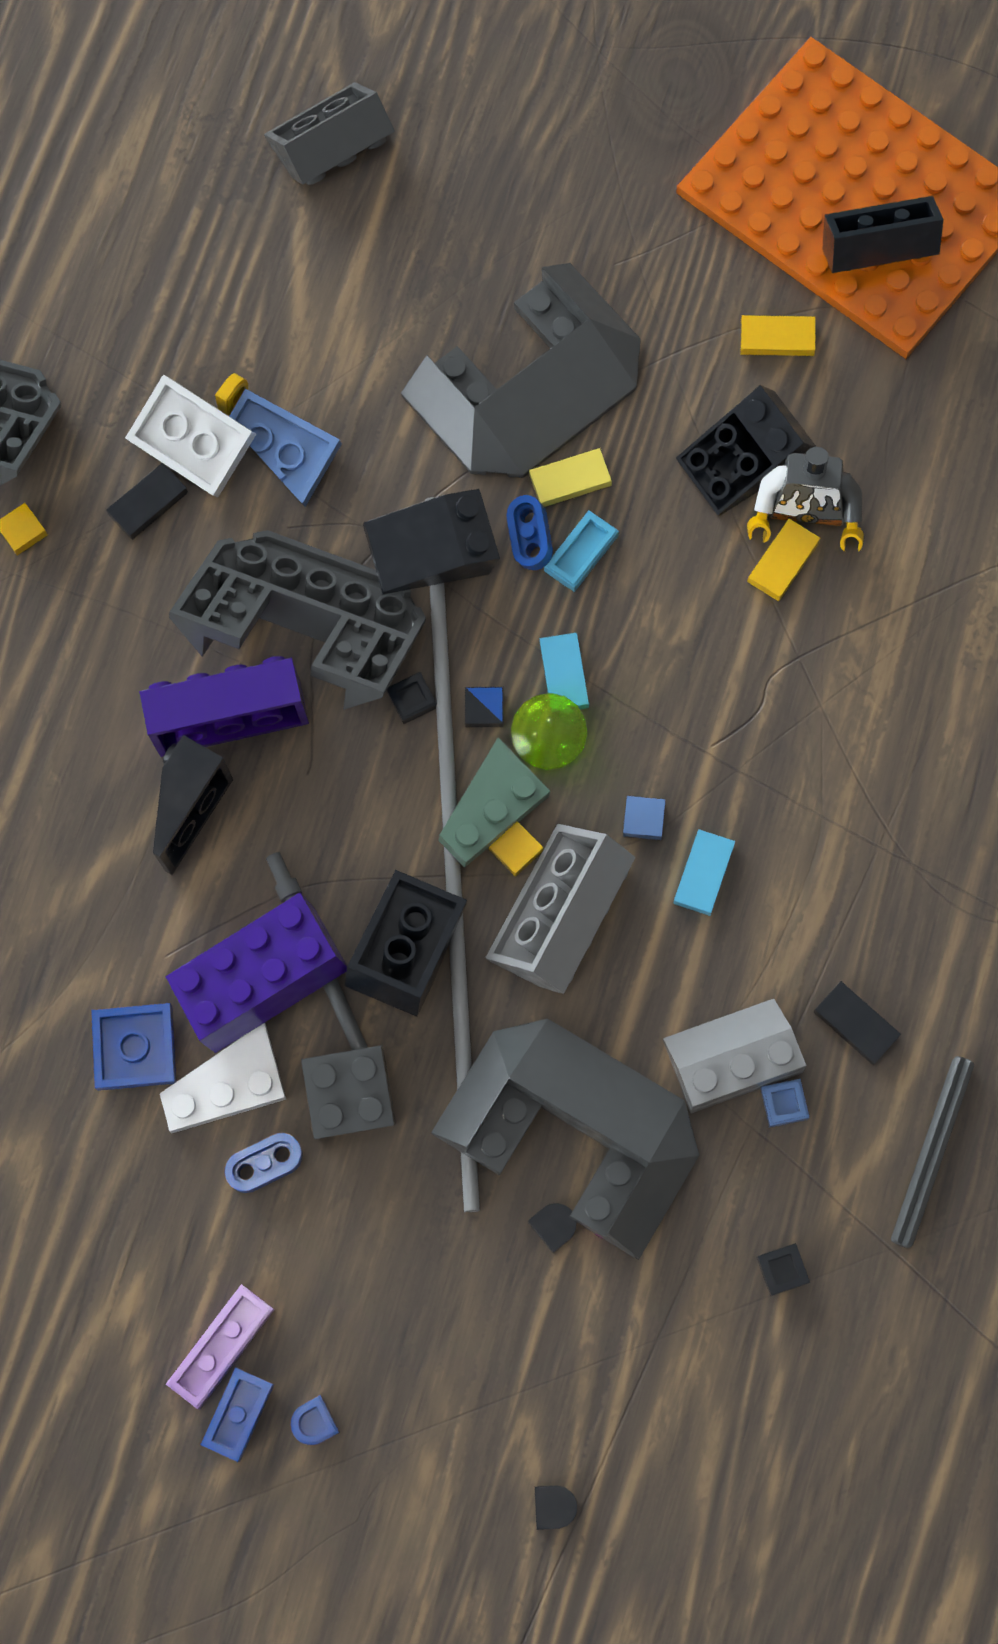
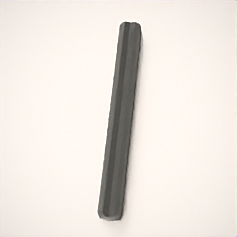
[891,1056,974,1248]

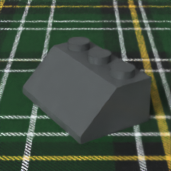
[264,82,395,185]

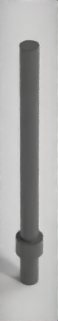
[266,852,368,1050]

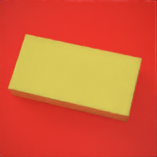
[529,448,612,507]

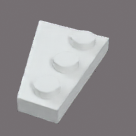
[160,1023,286,1133]

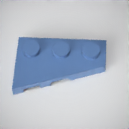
[229,389,342,507]

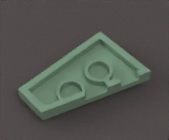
[438,738,550,868]

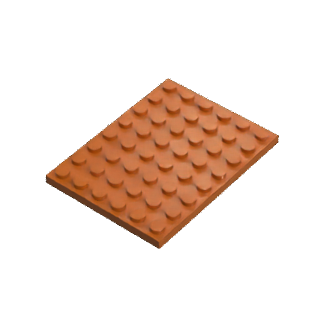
[676,37,998,359]

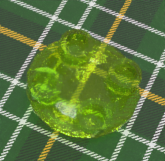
[511,693,588,770]

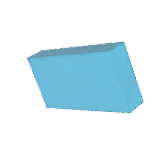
[544,510,619,592]
[539,633,589,714]
[673,829,735,916]

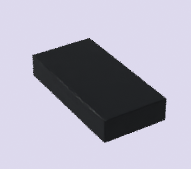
[106,463,188,540]
[814,981,901,1065]

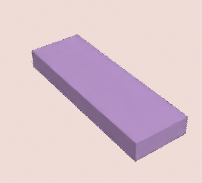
[166,1284,275,1410]

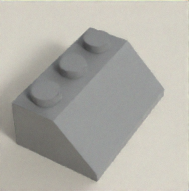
[663,999,807,1113]

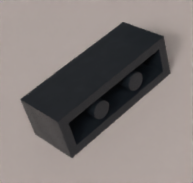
[822,196,944,273]

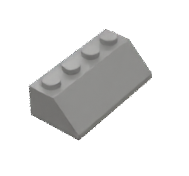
[485,824,636,994]

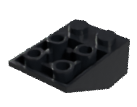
[676,385,816,516]

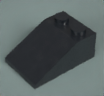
[363,489,500,594]
[153,735,234,875]
[345,870,467,1017]

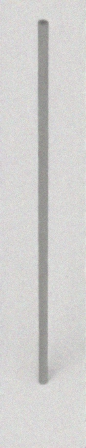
[425,497,480,1212]

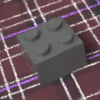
[301,1045,396,1139]

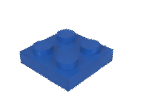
[91,1003,176,1091]

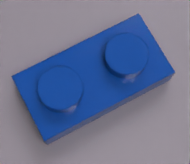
[201,1367,274,1462]

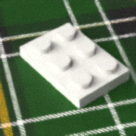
[125,375,256,498]

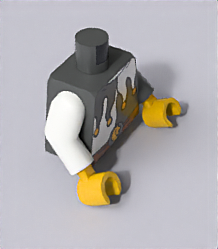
[747,447,864,551]

